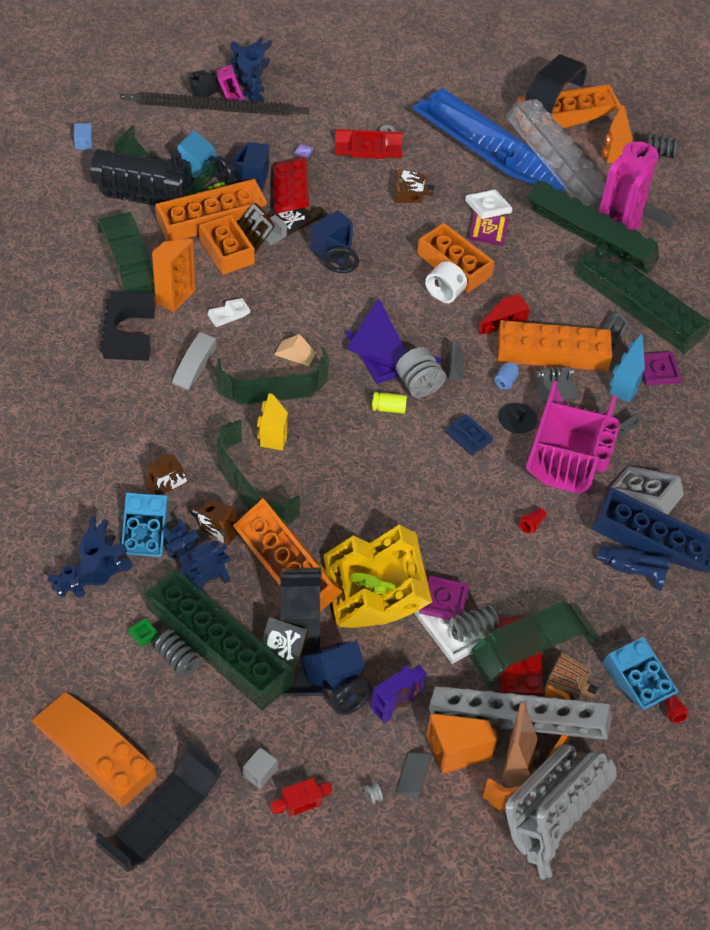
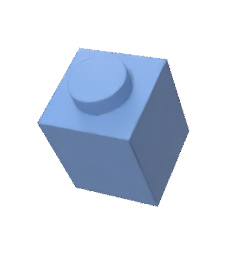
[74,123,93,150]

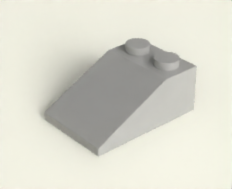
[609,466,684,515]

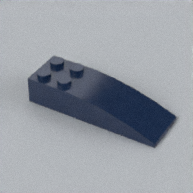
[591,487,710,573]

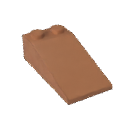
[502,702,540,786]

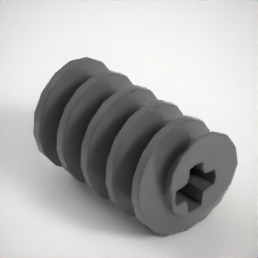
[645,132,679,159]
[450,604,499,642]
[155,629,201,677]

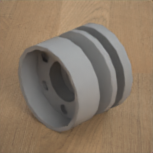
[396,347,446,398]

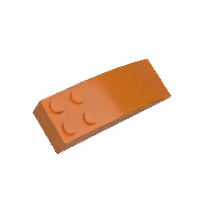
[516,84,621,134]
[155,179,267,241]
[233,498,343,612]
[31,692,156,808]

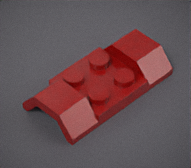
[335,129,403,159]

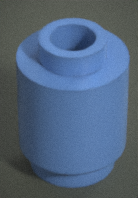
[494,362,519,390]

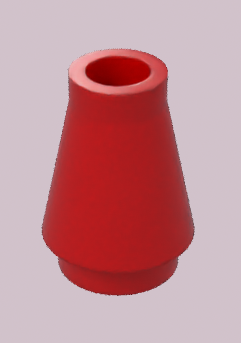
[519,508,547,534]
[664,695,688,724]

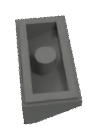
[642,203,678,229]
[602,311,629,347]
[448,340,464,381]
[617,412,641,439]
[396,753,431,800]

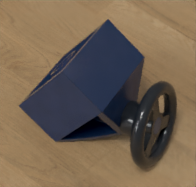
[213,142,269,193]
[310,210,359,273]
[301,640,371,715]

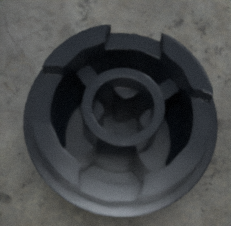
[187,70,219,98]

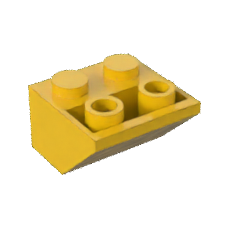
[257,394,288,451]

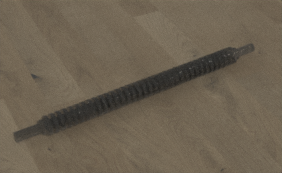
[121,91,310,116]

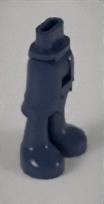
[597,546,672,591]

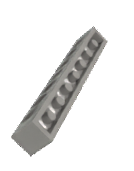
[429,686,612,740]

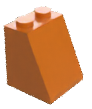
[427,714,498,774]

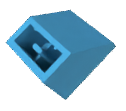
[178,131,216,178]

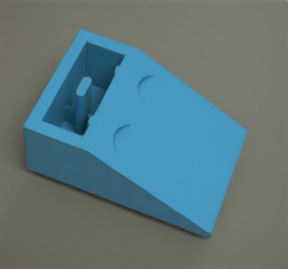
[609,335,645,403]
[121,493,169,557]
[602,637,679,711]

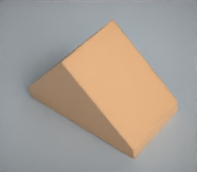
[275,334,316,366]

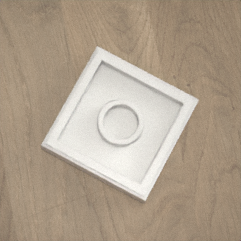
[465,190,512,219]

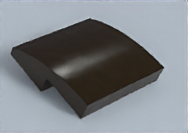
[238,203,275,253]

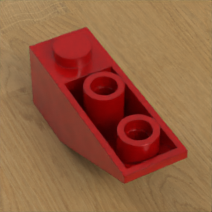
[478,294,530,335]

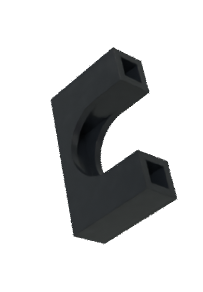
[100,292,156,361]

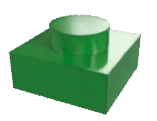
[128,618,159,648]

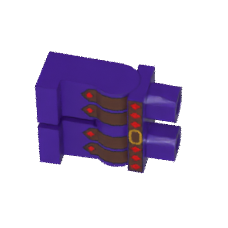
[371,664,427,724]

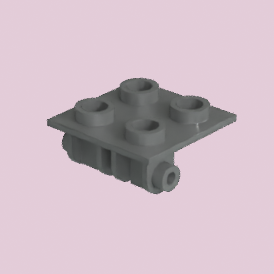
[533,366,578,402]

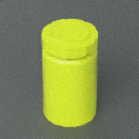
[372,392,407,414]

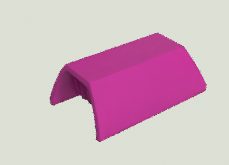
[526,381,620,494]

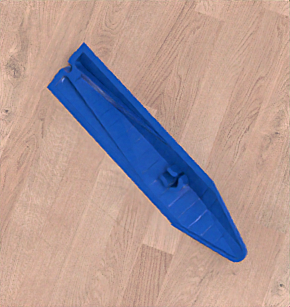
[412,88,567,195]

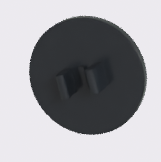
[498,403,536,434]

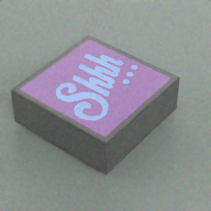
[293,143,315,162]

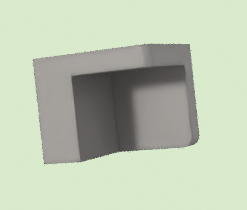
[265,215,287,245]
[243,748,278,789]

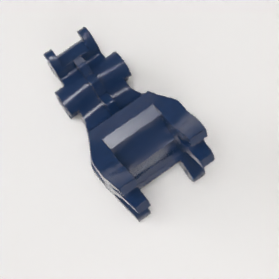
[229,37,272,102]
[47,516,133,598]
[162,519,231,598]

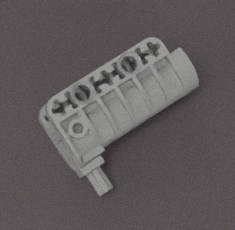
[506,744,617,880]

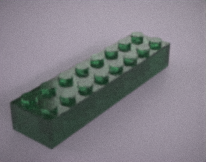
[527,180,659,274]
[574,244,710,354]
[144,569,294,711]

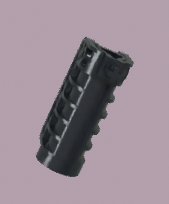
[90,149,193,206]

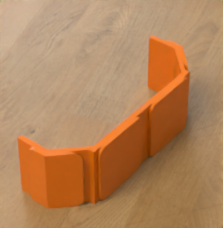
[483,685,572,811]

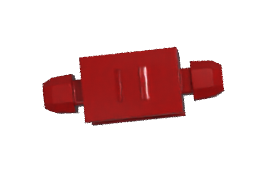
[270,778,333,817]

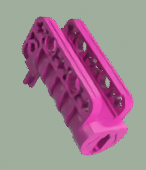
[596,142,658,242]

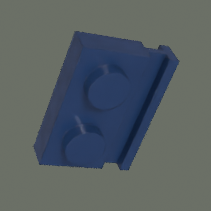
[446,414,493,456]

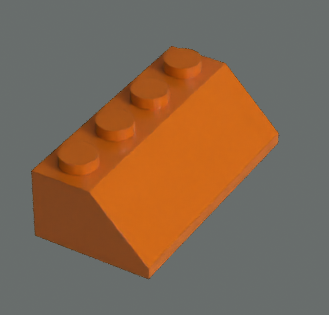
[152,239,195,313]

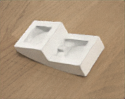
[207,298,251,327]

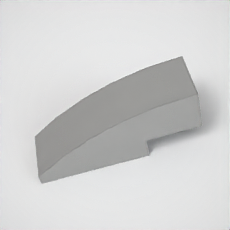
[172,332,217,390]

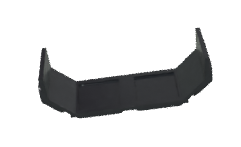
[523,54,588,118]
[280,567,322,697]
[95,741,221,872]

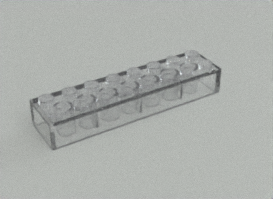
[506,99,606,214]

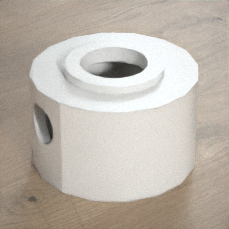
[425,261,467,303]

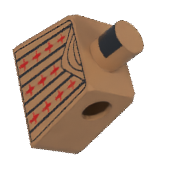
[544,652,599,700]

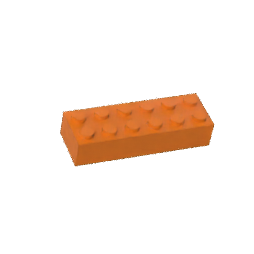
[498,320,612,371]

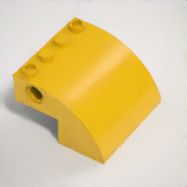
[323,525,432,628]

